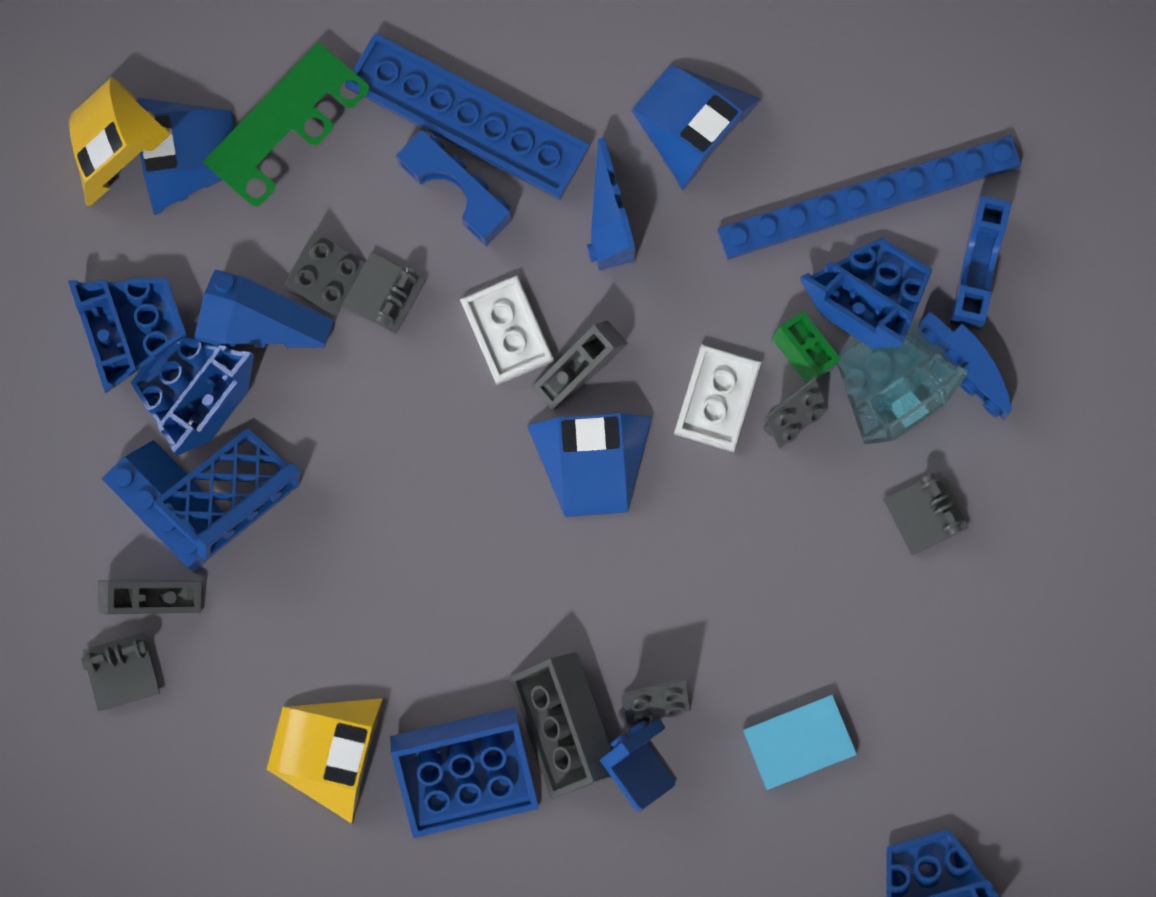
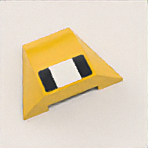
[69,77,172,206]
[266,698,384,824]

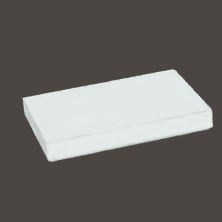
[460,276,554,385]
[674,344,761,452]

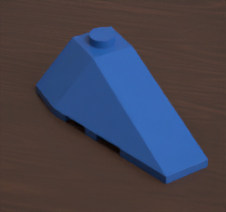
[587,137,635,270]
[195,269,334,348]

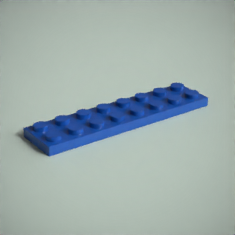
[345,33,590,200]

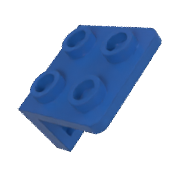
[600,717,675,811]

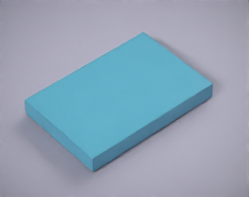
[743,695,857,791]

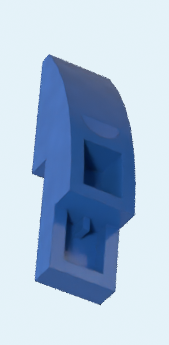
[918,311,1012,420]

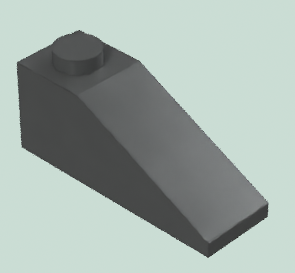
[532,320,628,410]
[98,580,201,615]

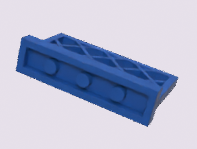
[153,428,301,561]

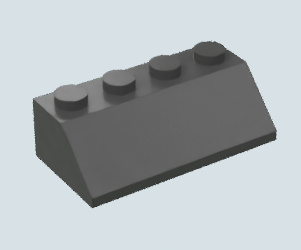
[509,652,611,799]

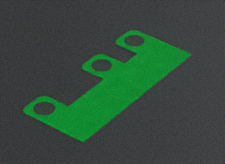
[203,42,369,207]

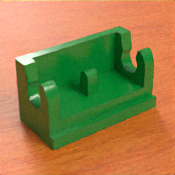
[771,311,842,383]

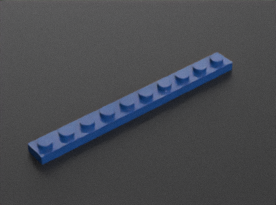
[717,136,1021,260]

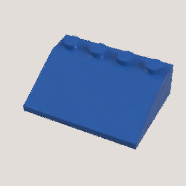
[390,707,539,838]

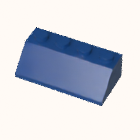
[101,440,224,573]

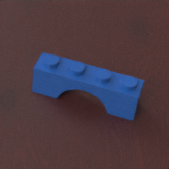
[396,130,512,246]
[949,196,1012,330]

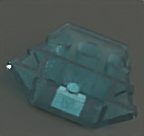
[837,335,968,445]

